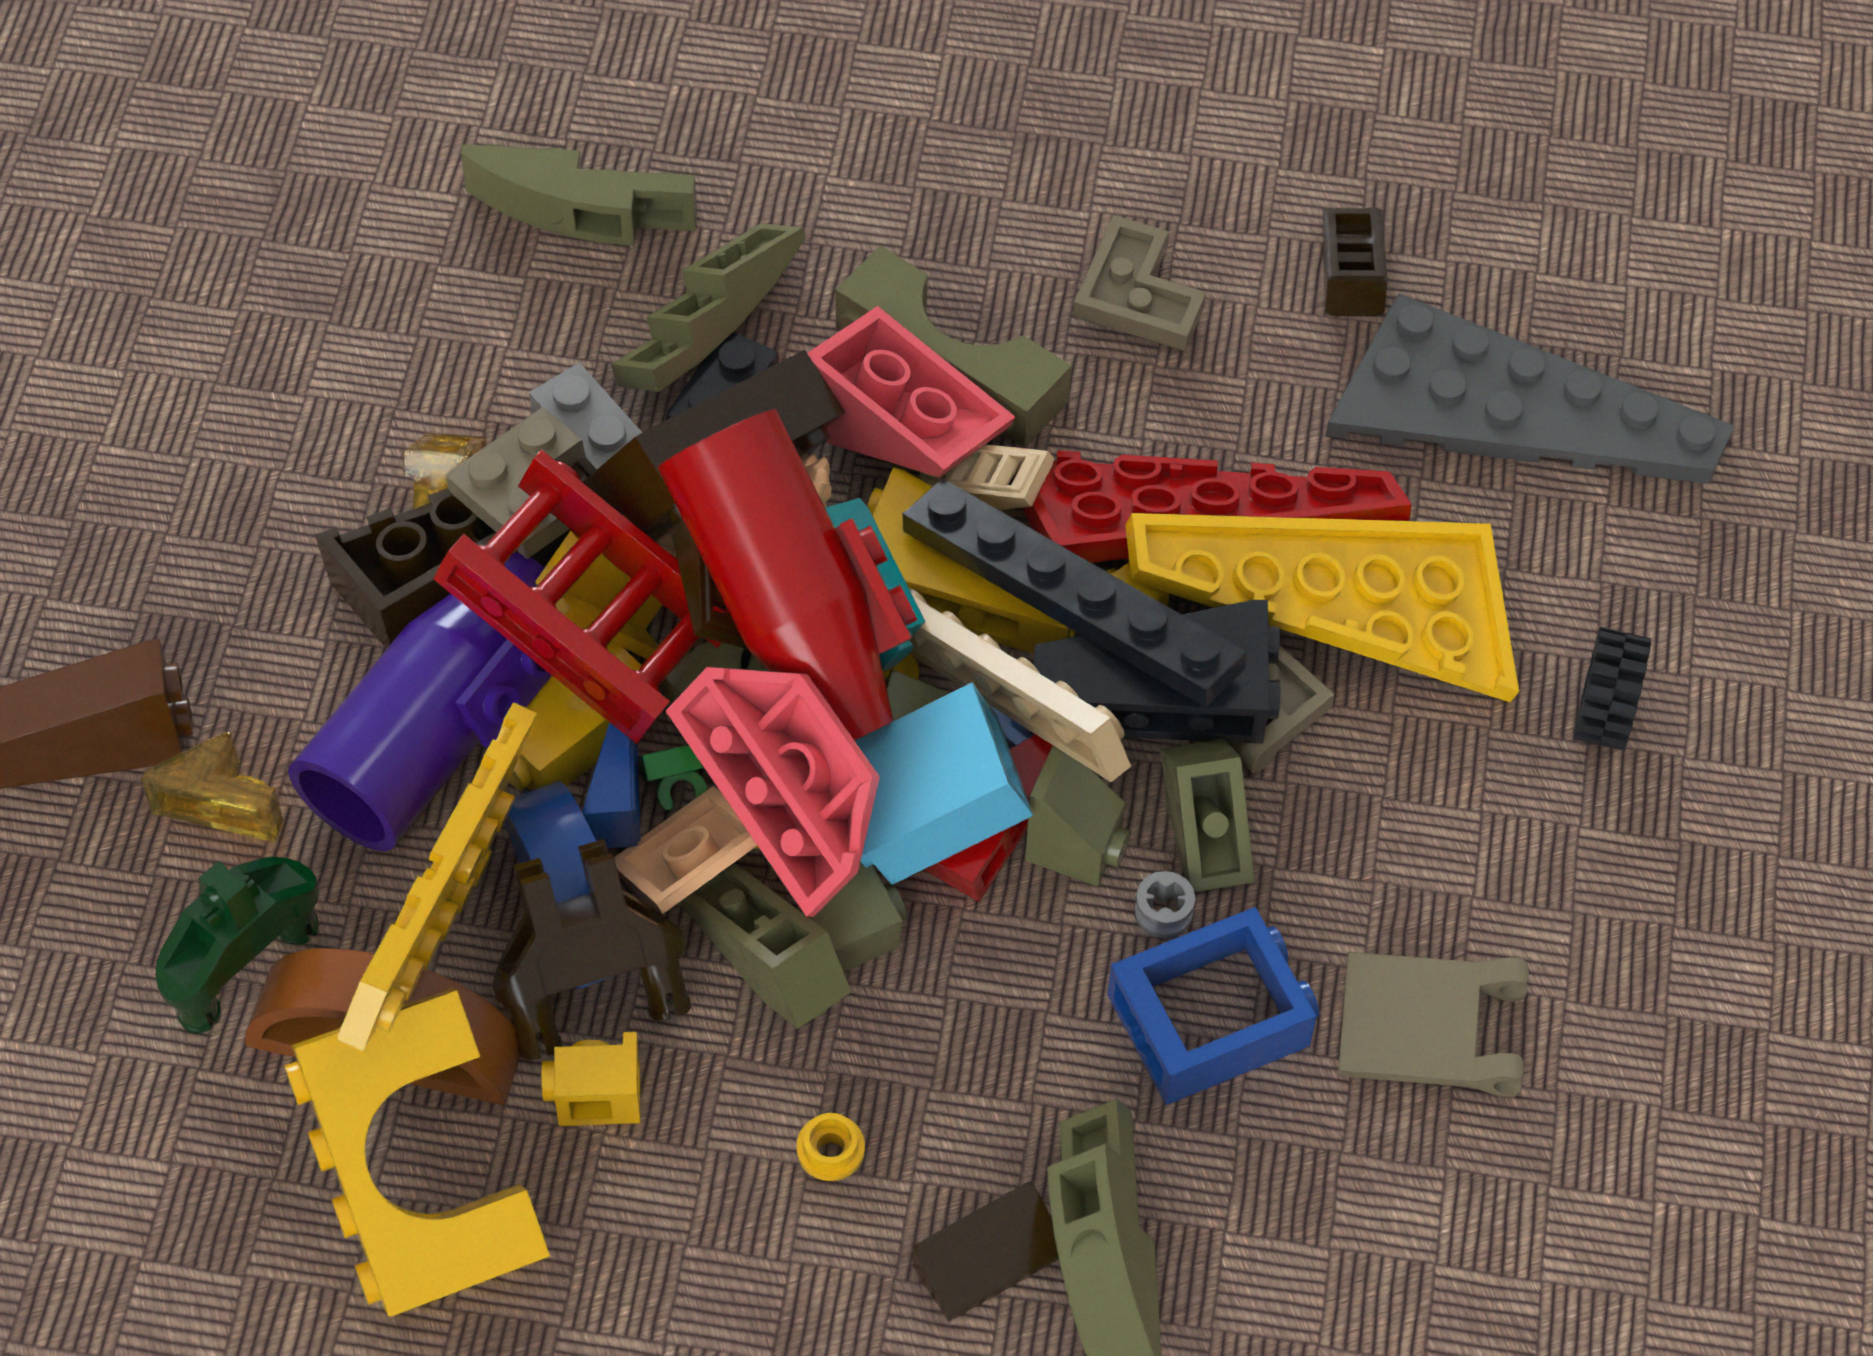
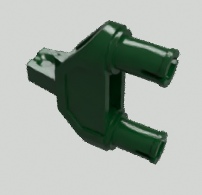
[155,856,319,1033]

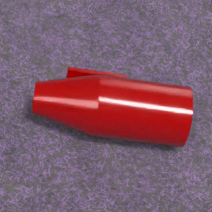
[657,409,918,741]

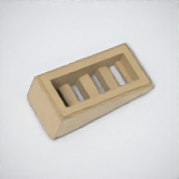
[918,445,1055,510]

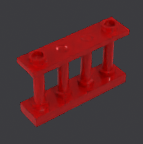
[433,449,728,744]

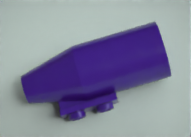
[288,552,552,851]

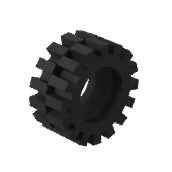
[1573,627,1652,751]

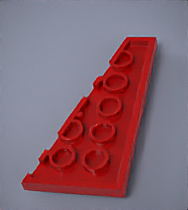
[1009,450,1412,563]

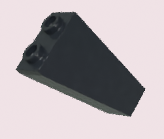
[1031,600,1281,743]

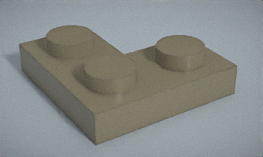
[1073,215,1206,351]
[445,407,586,559]

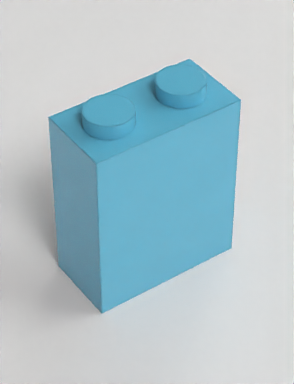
[855,683,1034,885]

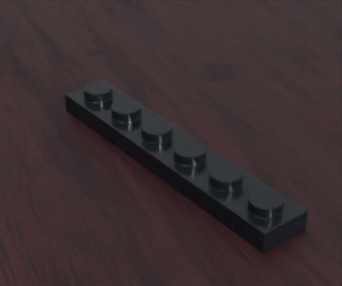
[902,479,1246,707]

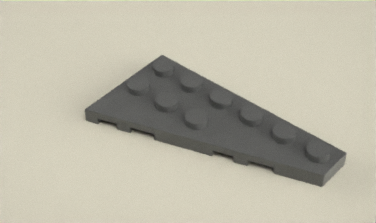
[1325,293,1735,484]

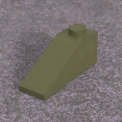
[679,862,851,1029]

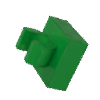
[638,745,707,810]

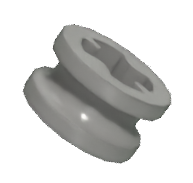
[1134,871,1196,939]

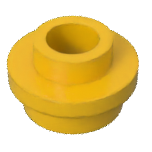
[796,1113,865,1181]

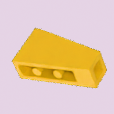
[867,467,1077,654]

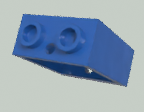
[1107,907,1319,1105]

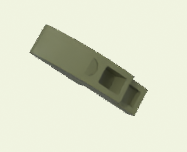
[461,144,697,246]
[1047,1099,1162,1356]

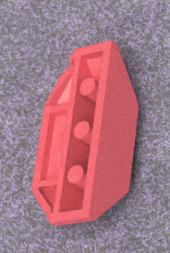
[666,667,880,917]

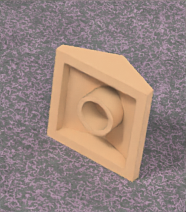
[614,786,757,915]

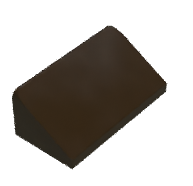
[912,1181,1059,1322]

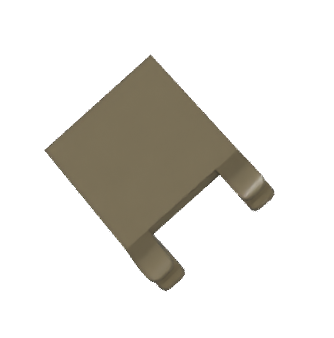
[1338,952,1529,1097]

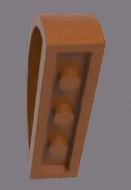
[245,948,521,1106]

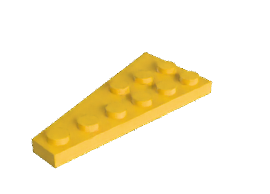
[1125,513,1519,703]
[336,702,537,1052]

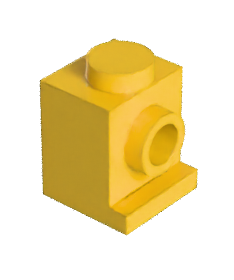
[541,1032,641,1126]

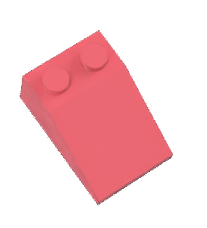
[807,306,1015,478]

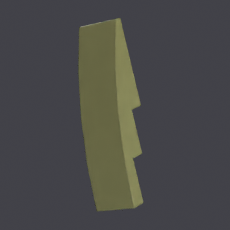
[611,223,806,392]

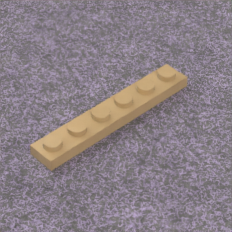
[909,589,1131,782]

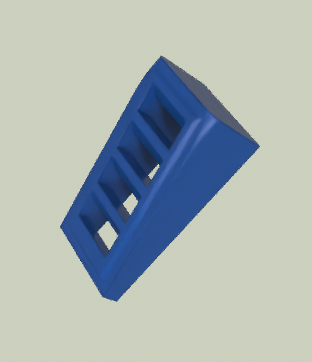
[582,722,641,848]

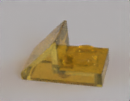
[403,432,487,509]
[141,732,284,842]

